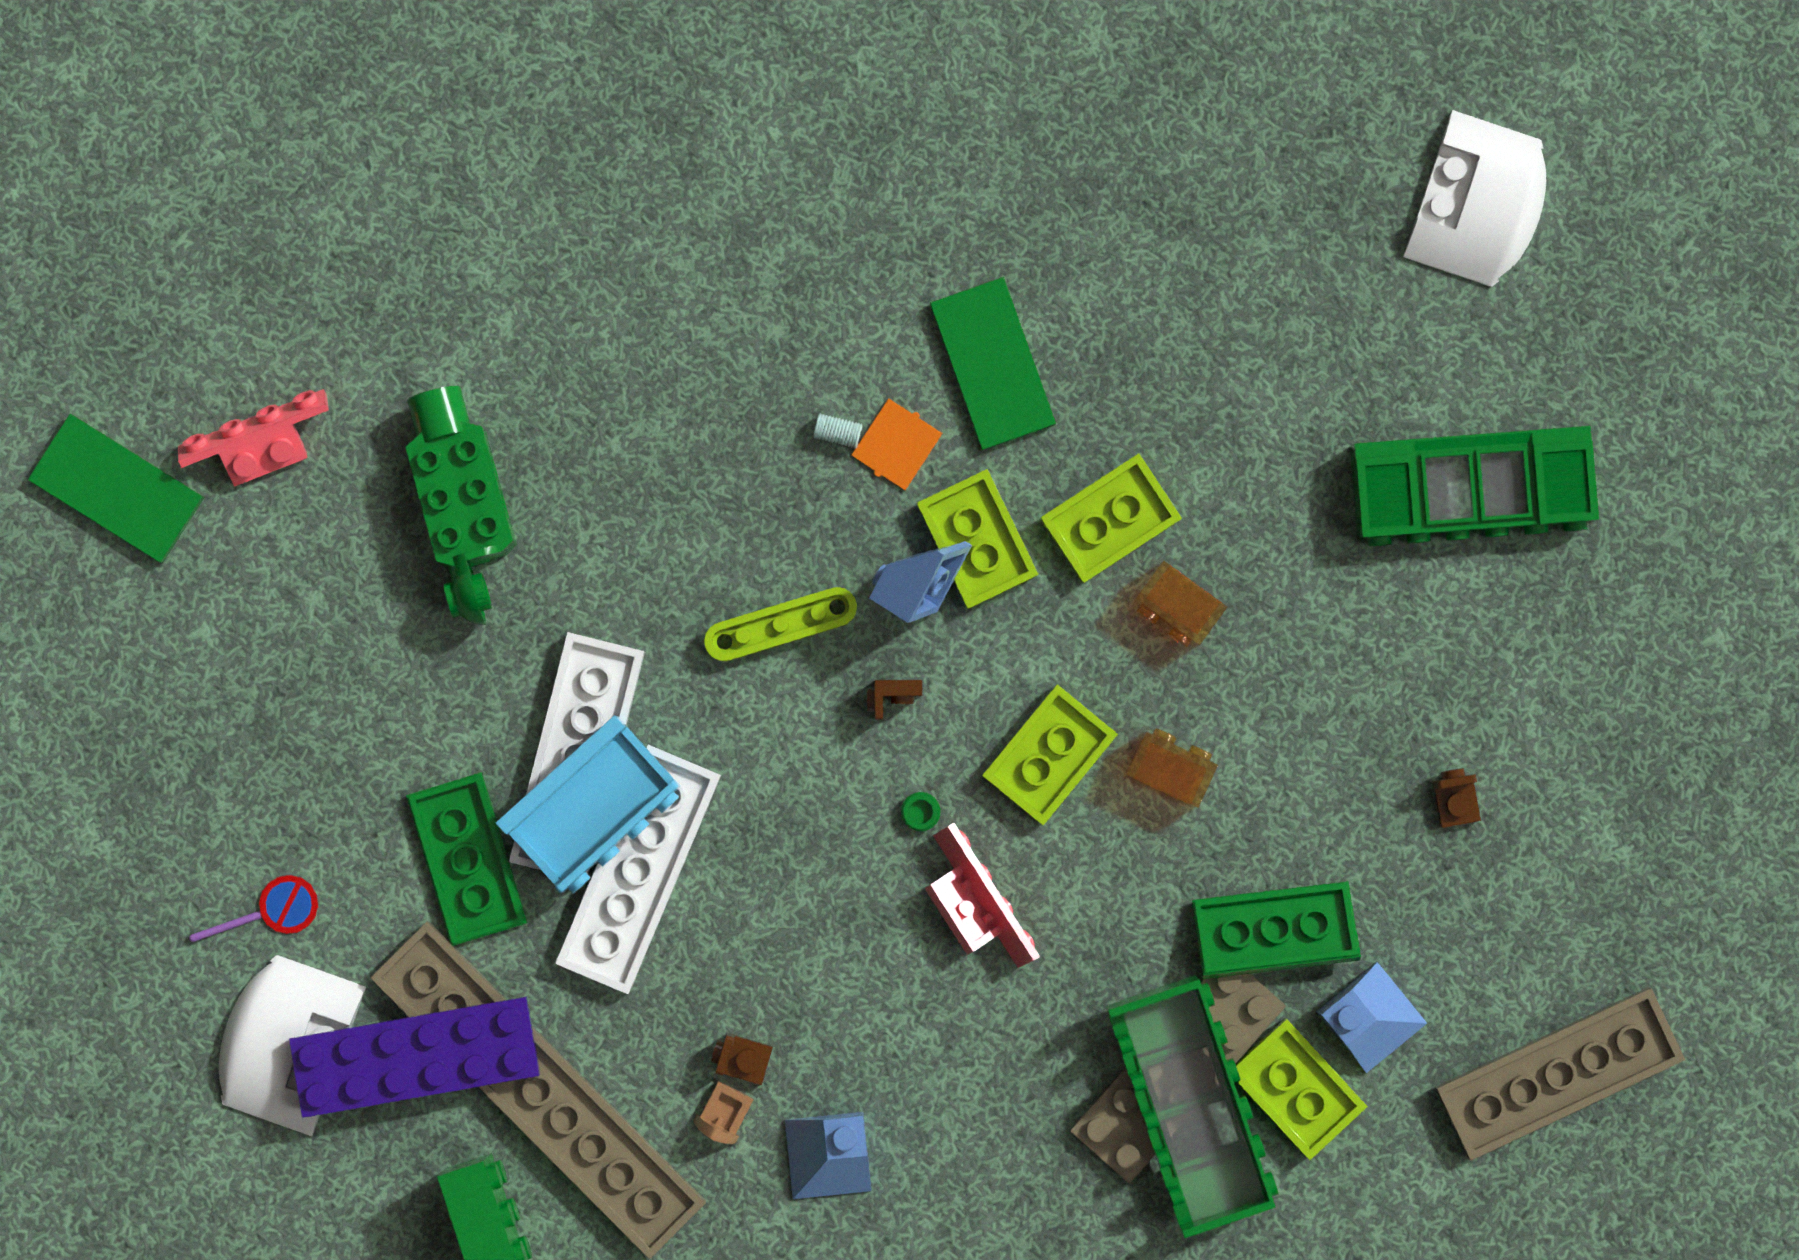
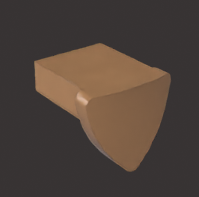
[693,1081,754,1144]

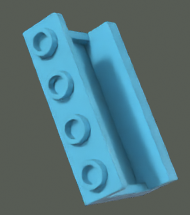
[496,715,681,894]

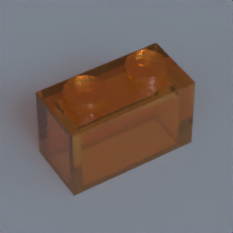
[1133,561,1227,648]
[1124,728,1218,808]

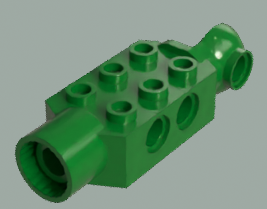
[405,386,517,625]

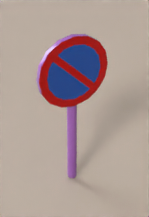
[189,875,318,942]

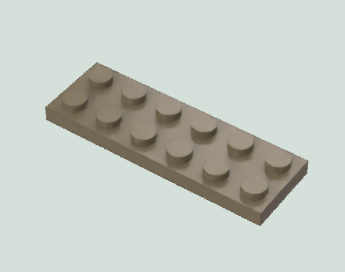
[1070,974,1286,1184]
[1435,987,1685,1161]

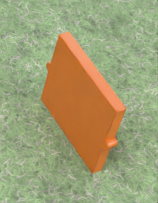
[851,398,943,490]

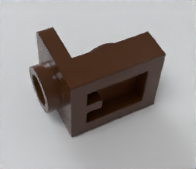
[867,680,922,720]
[1432,768,1481,828]
[711,1033,773,1085]

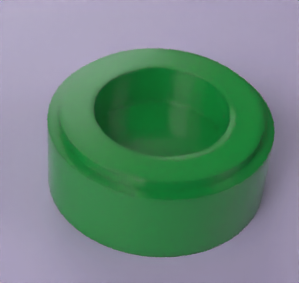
[901,792,941,831]

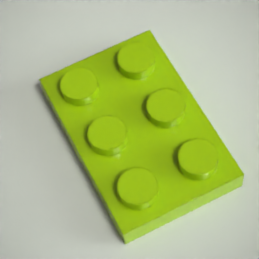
[1040,453,1182,584]
[917,469,1039,609]
[982,684,1118,826]
[1236,1018,1368,1160]

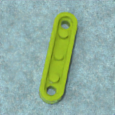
[704,587,857,662]

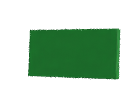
[930,277,1056,451]
[28,414,205,563]
[406,772,528,946]
[1192,881,1361,979]

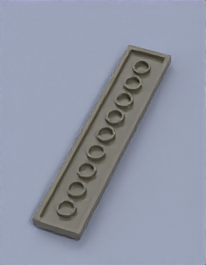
[371,921,707,1259]

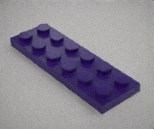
[289,996,540,1118]

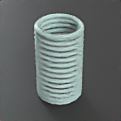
[813,413,863,449]

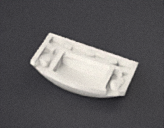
[1403,110,1546,287]
[219,955,366,1136]

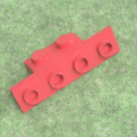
[178,389,329,487]
[925,823,1040,968]

